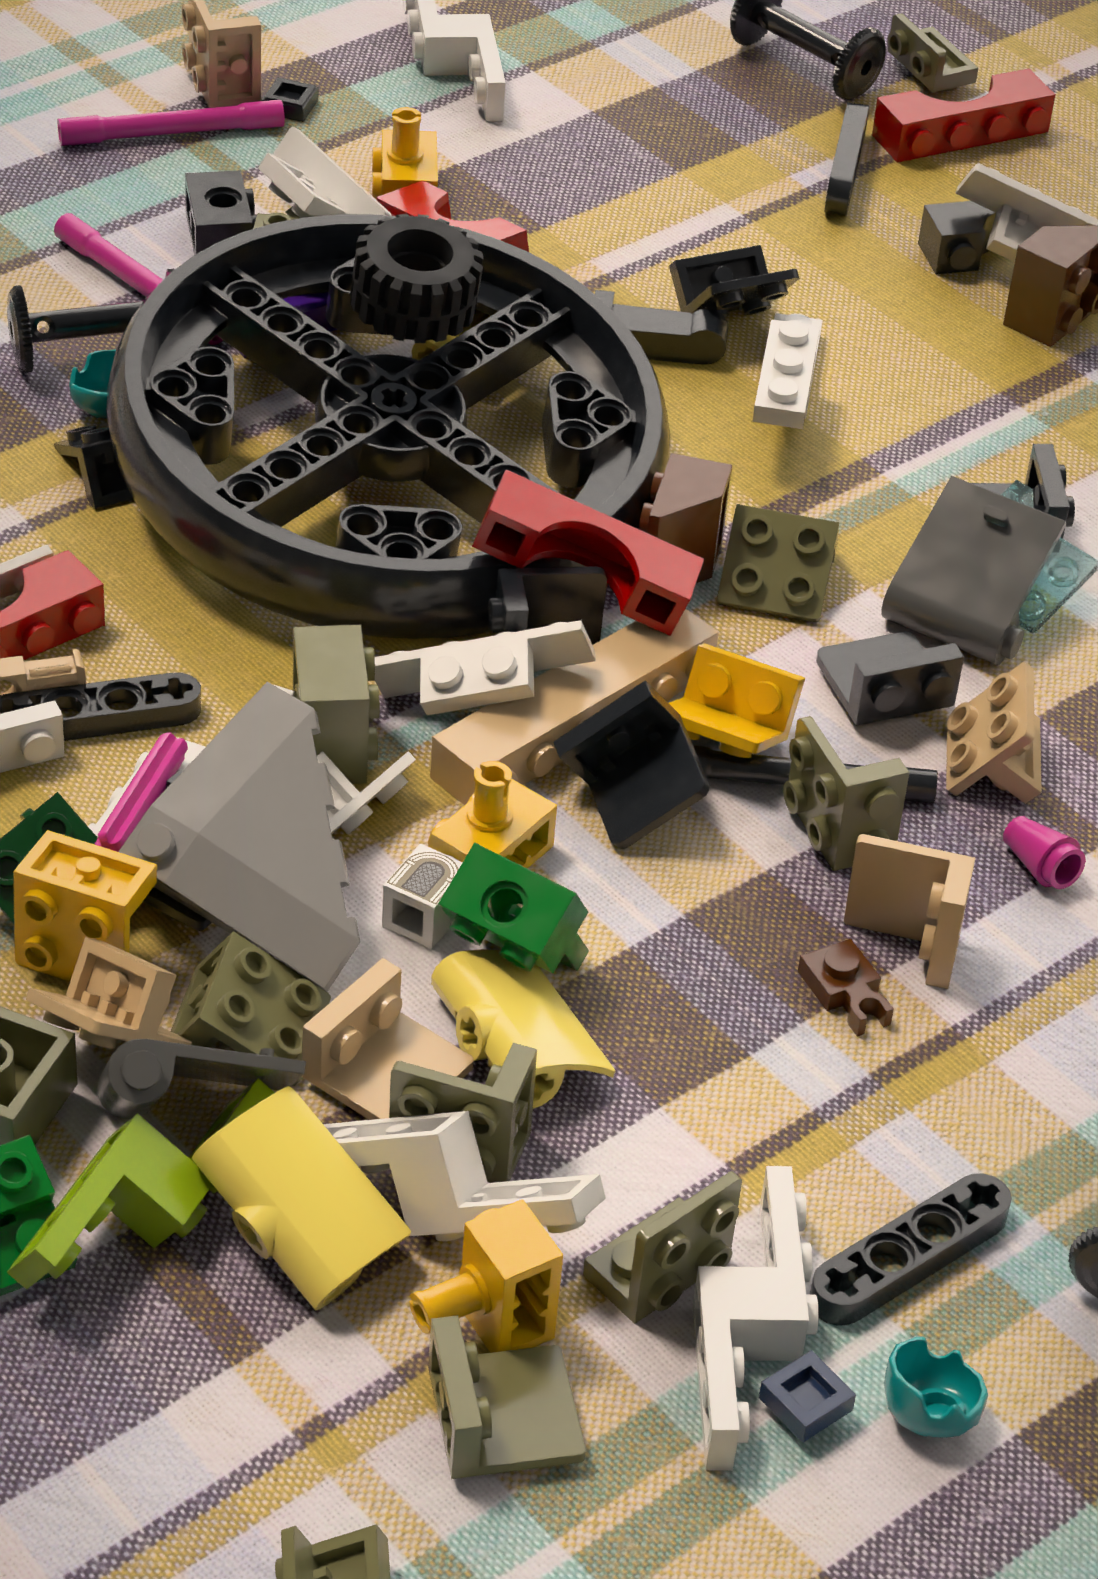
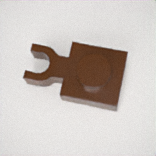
[798,939,894,1037]

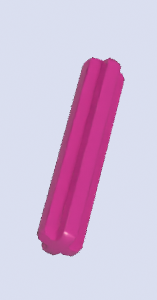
[95,732,188,852]

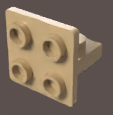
[946,662,1042,804]
[25,937,192,1049]

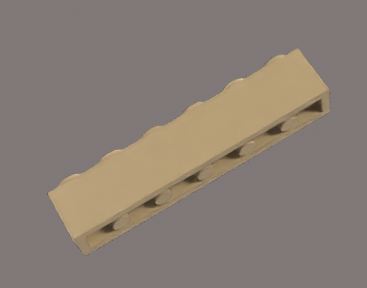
[430,609,719,805]

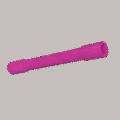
[57,100,285,146]
[54,213,223,345]

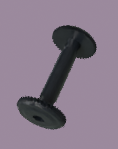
[730,0,886,100]
[7,268,175,373]

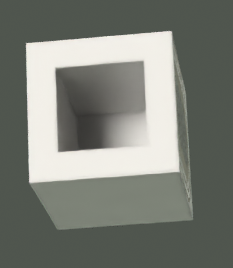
[382,843,463,949]

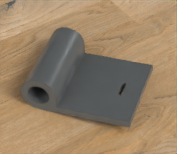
[881,475,1066,665]
[97,1039,306,1119]

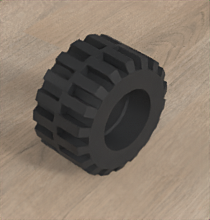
[350,214,483,343]

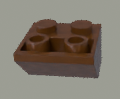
[1003,225,1098,347]
[639,453,733,583]

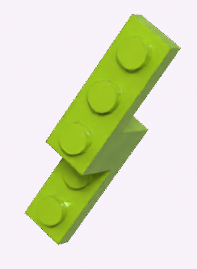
[7,1078,275,1289]

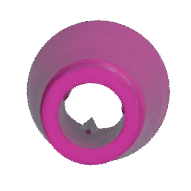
[1003,816,1086,889]

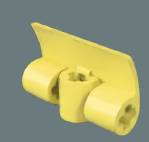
[431,949,615,1109]
[192,1086,411,1311]

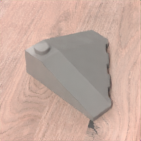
[119,682,360,992]

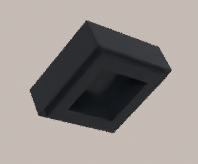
[262,77,319,122]

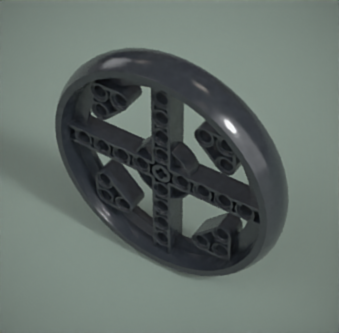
[107,214,670,639]

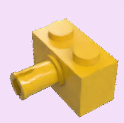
[372,107,438,199]
[428,761,557,869]
[409,1199,563,1353]

